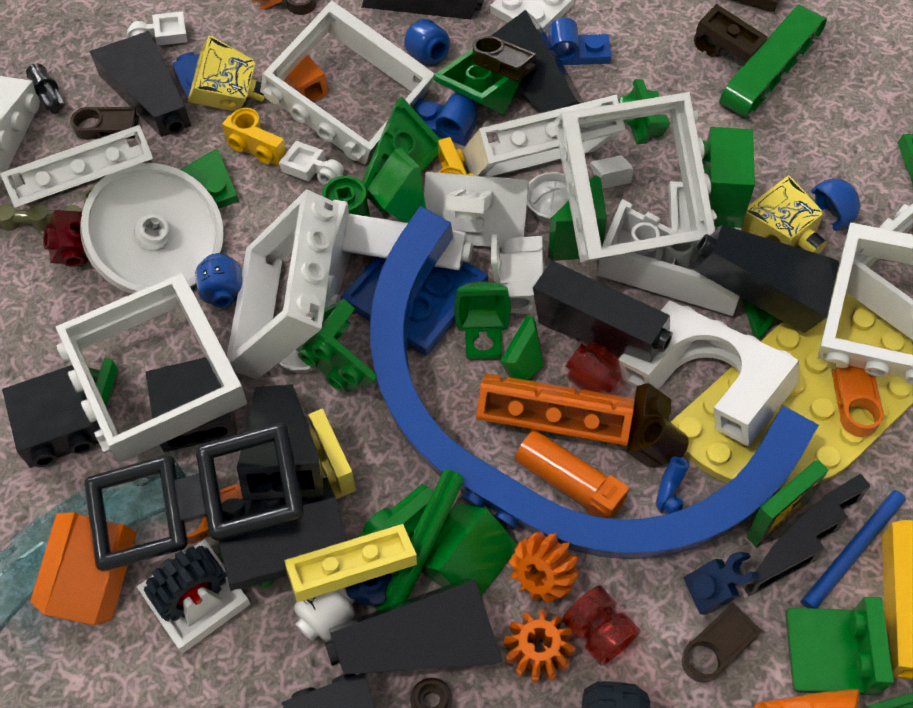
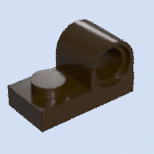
[694,4,768,62]
[627,383,689,468]

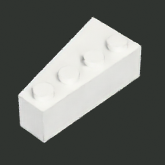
[0,76,40,184]
[597,199,739,316]

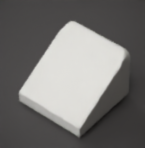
[590,155,633,189]

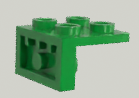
[296,299,377,392]
[785,597,894,695]

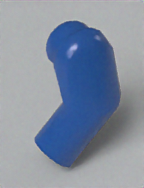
[655,456,689,514]

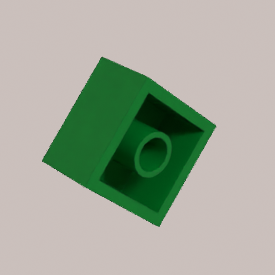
[702,127,755,228]

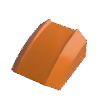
[30,512,137,625]

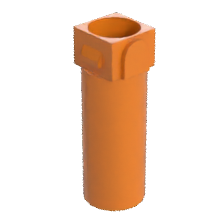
[515,429,630,519]

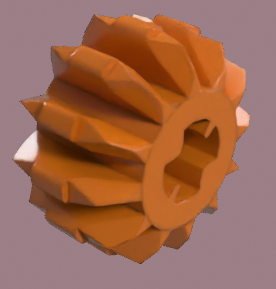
[508,531,580,604]
[504,609,575,683]

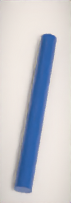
[800,490,906,609]

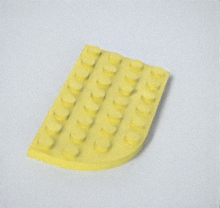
[671,272,913,493]

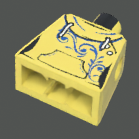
[187,36,265,111]
[741,175,827,254]

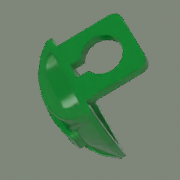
[454,282,511,360]

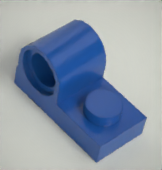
[547,18,611,65]
[413,94,478,146]

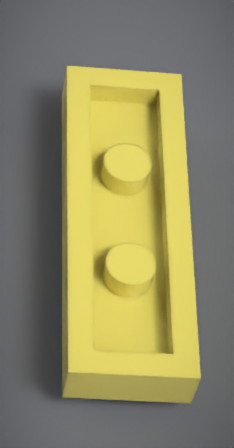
[284,524,417,603]

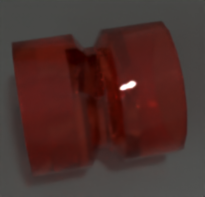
[562,585,641,666]

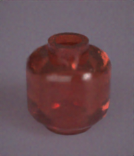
[565,342,622,394]

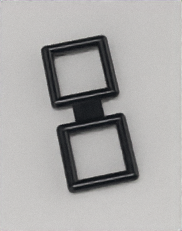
[84,423,304,571]

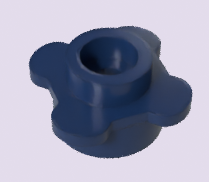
[346,573,392,606]

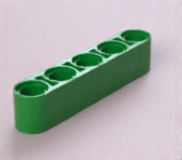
[719,5,827,119]

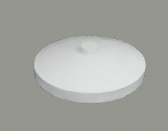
[80,163,223,294]

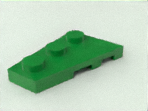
[362,97,441,212]

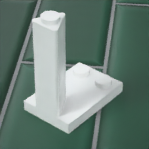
[311,200,473,317]

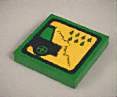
[746,460,829,547]

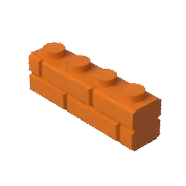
[476,373,634,446]

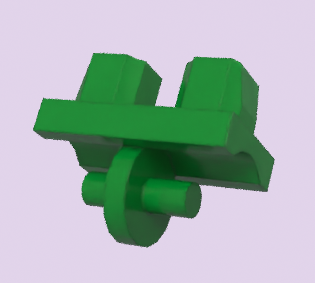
[618,79,670,145]

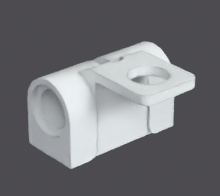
[491,234,545,314]

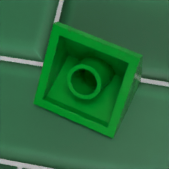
[433,49,521,115]
[367,148,426,223]
[548,175,607,261]
[421,502,517,597]

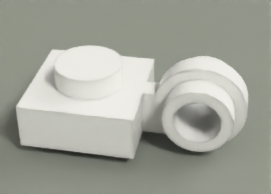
[127,11,188,46]
[279,141,344,185]

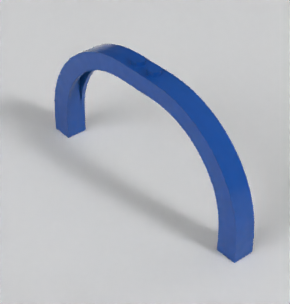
[370,206,819,559]

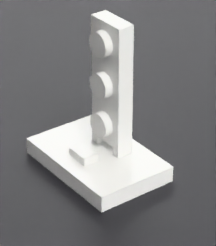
[424,171,529,248]

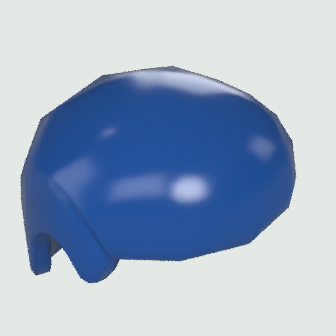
[811,178,861,231]

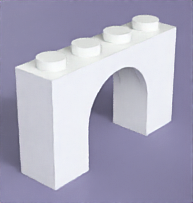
[618,300,799,447]

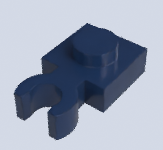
[683,552,760,615]

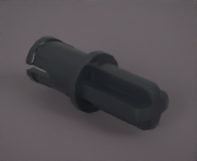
[26,63,64,114]

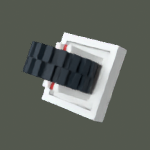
[137,539,251,654]

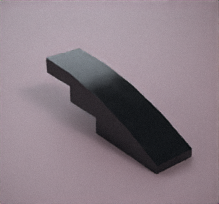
[744,473,870,596]

